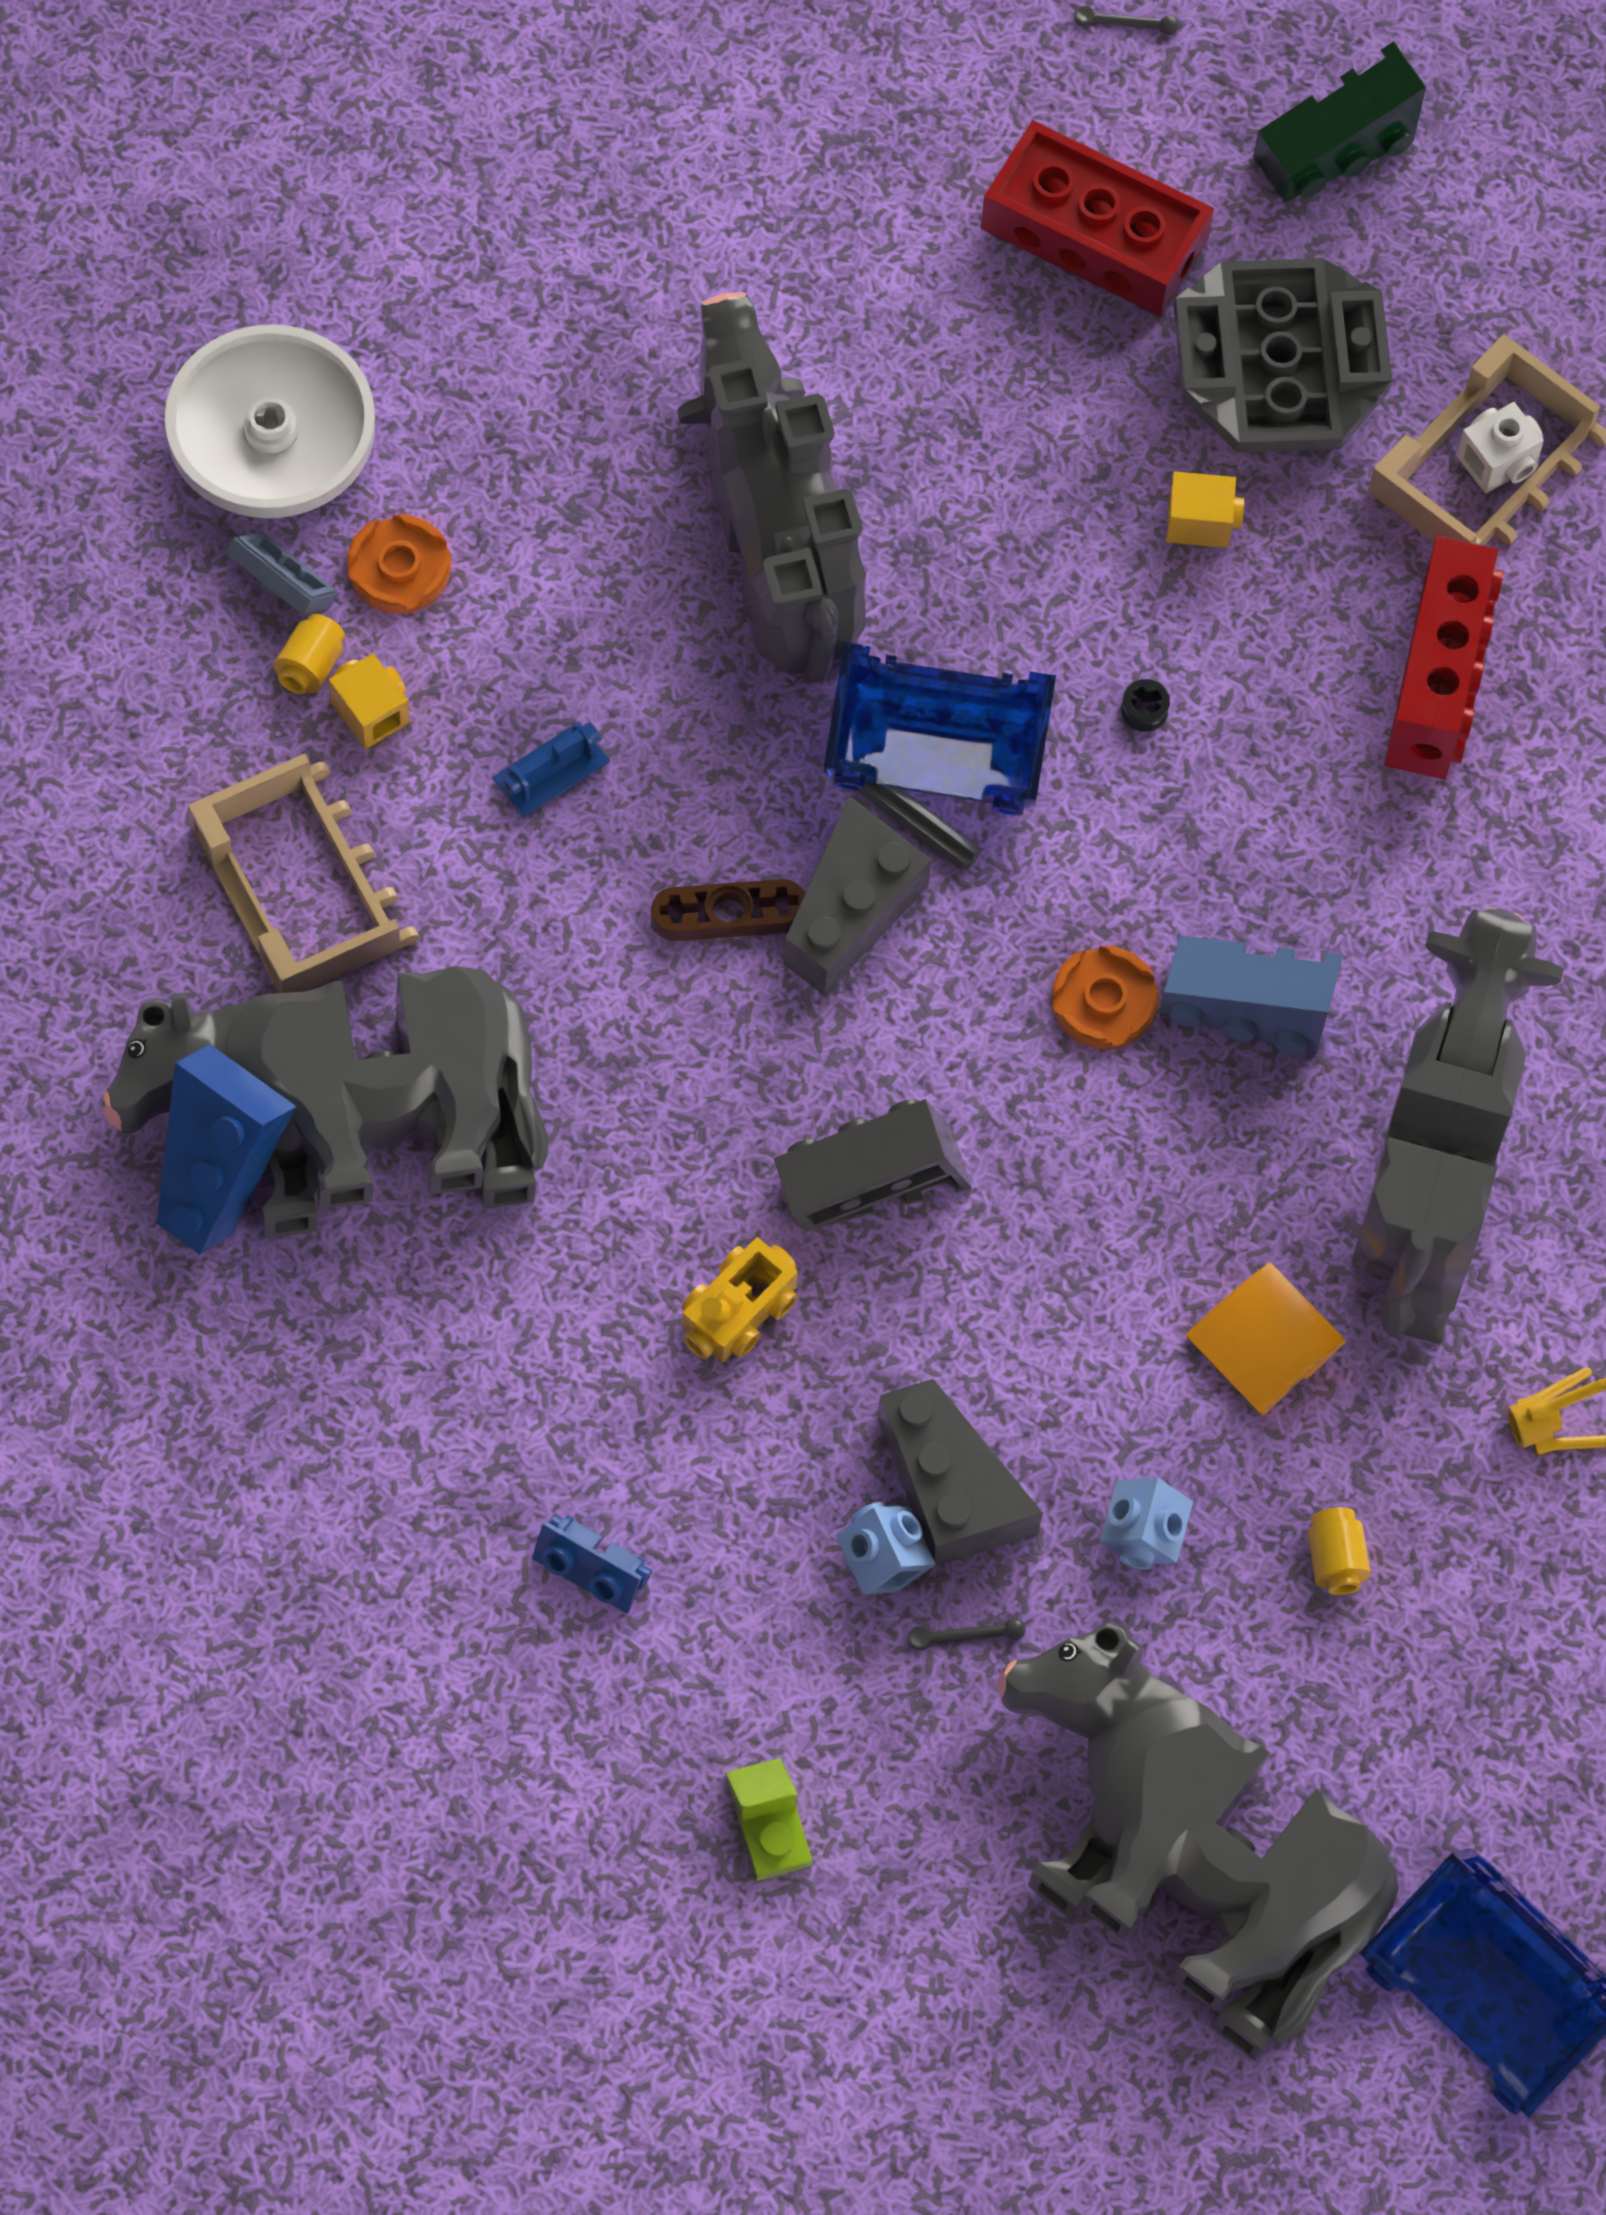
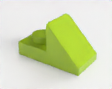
[725,1758,812,1881]

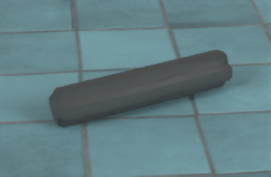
[844,759,981,870]

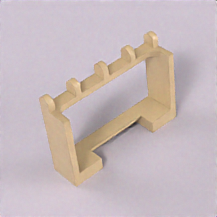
[1368,334,1606,546]
[188,753,420,993]

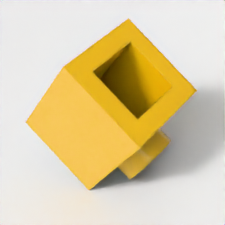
[1166,471,1244,548]
[328,653,410,749]

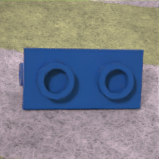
[492,721,610,818]
[531,1515,652,1614]

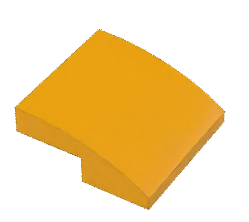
[1185,1262,1347,1416]

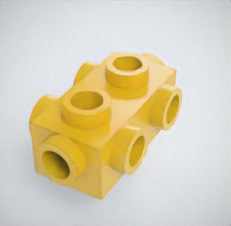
[681,1237,798,1363]

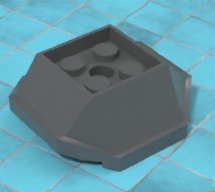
[1174,258,1392,453]

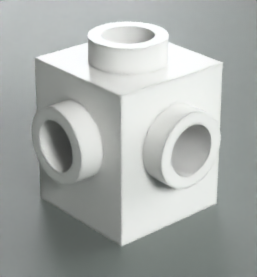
[1456,402,1544,494]

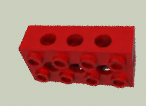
[980,120,1214,317]
[1384,535,1504,780]

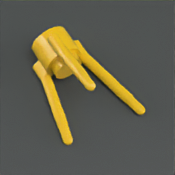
[1507,1367,1606,1456]

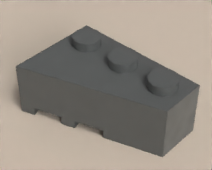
[784,796,932,996]
[773,1099,972,1231]
[877,1379,1043,1567]

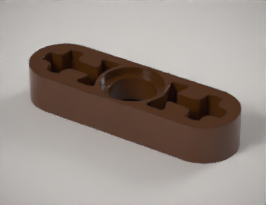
[651,879,805,941]

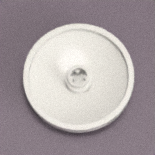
[165,325,375,518]

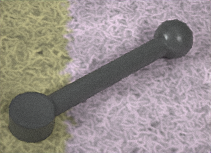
[1074,6,1179,35]
[908,1617,1026,1651]

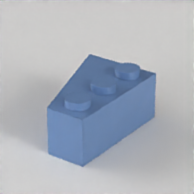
[1160,935,1343,1056]

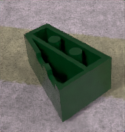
[1253,41,1426,202]

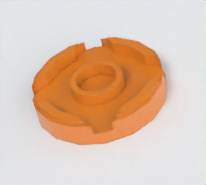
[347,514,452,614]
[1051,946,1159,1049]

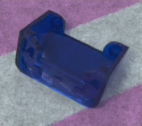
[824,642,1056,816]
[1359,1848,1606,2117]

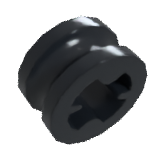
[1121,679,1170,732]

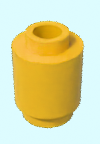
[273,614,345,694]
[1307,1507,1371,1595]

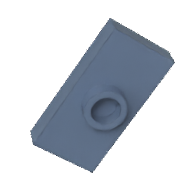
[225,531,338,615]

